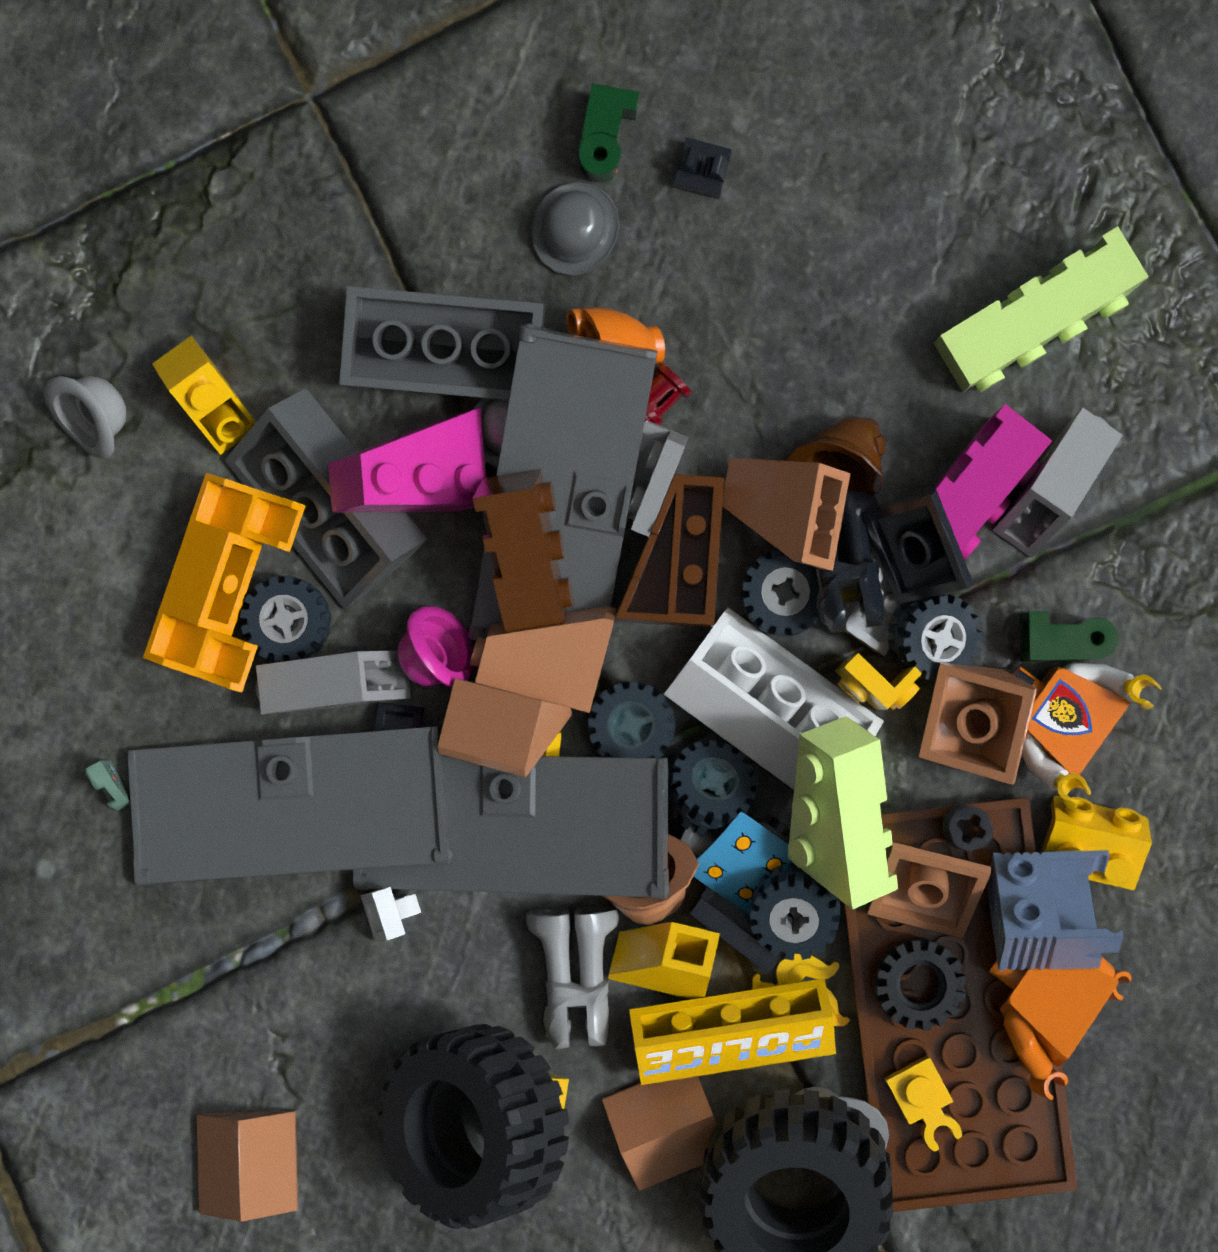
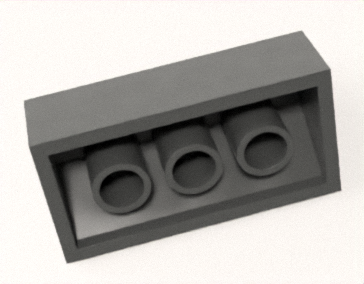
[339,286,546,400]
[224,388,427,610]

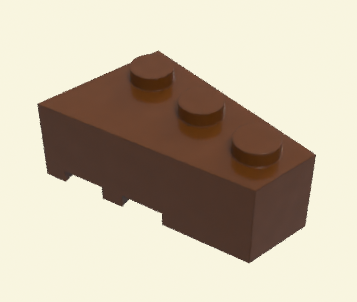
[472,469,574,632]
[615,474,724,628]

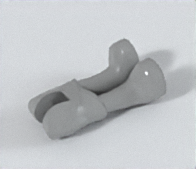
[526,905,619,1049]

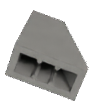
[992,407,1123,558]
[255,651,412,714]

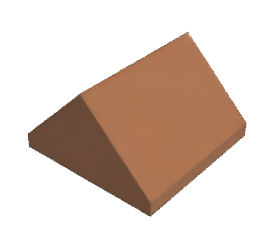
[919,662,1037,785]
[438,678,572,778]
[867,842,991,938]
[602,1076,718,1191]
[197,1110,298,1222]

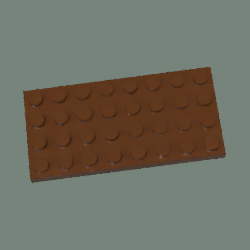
[843,797,1078,1212]

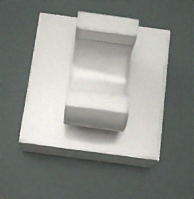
[360,887,421,942]

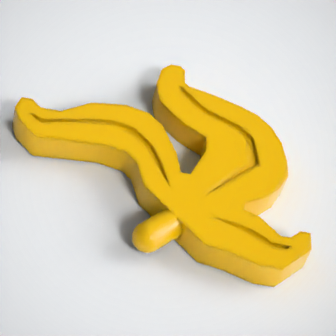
[752,954,850,1027]

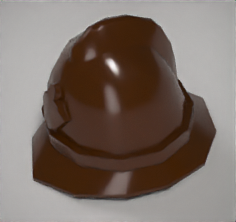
[787,416,886,496]

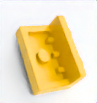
[835,653,922,711]
[1040,796,1152,890]

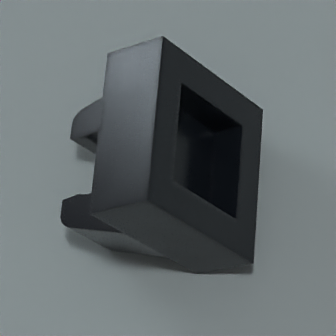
[673,137,732,200]

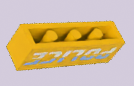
[629,978,836,1085]

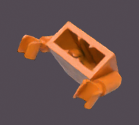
[989,956,1131,1100]

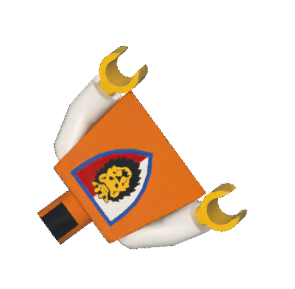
[1012,662,1162,809]

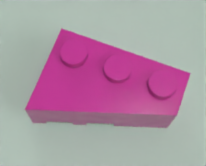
[935,404,1052,560]
[328,408,486,513]

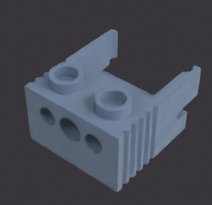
[987,850,1124,971]

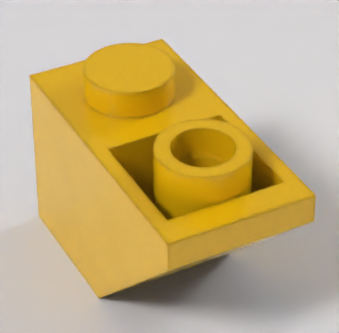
[152,335,256,455]
[608,922,720,999]

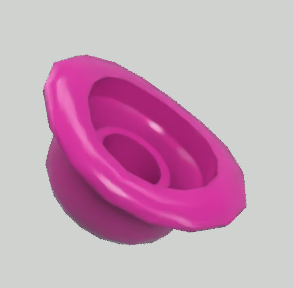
[398,606,474,687]

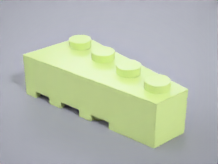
[934,226,1149,393]

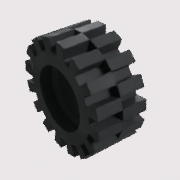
[872,937,967,1031]

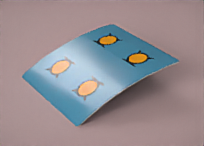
[693,812,800,916]

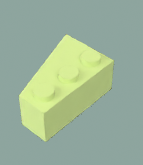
[787,716,898,909]

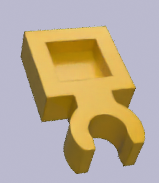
[884,1055,962,1152]

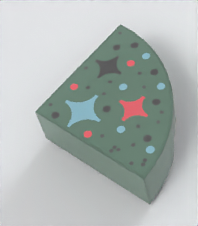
[85,760,131,811]

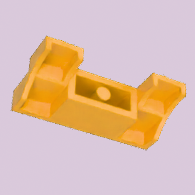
[143,473,306,692]

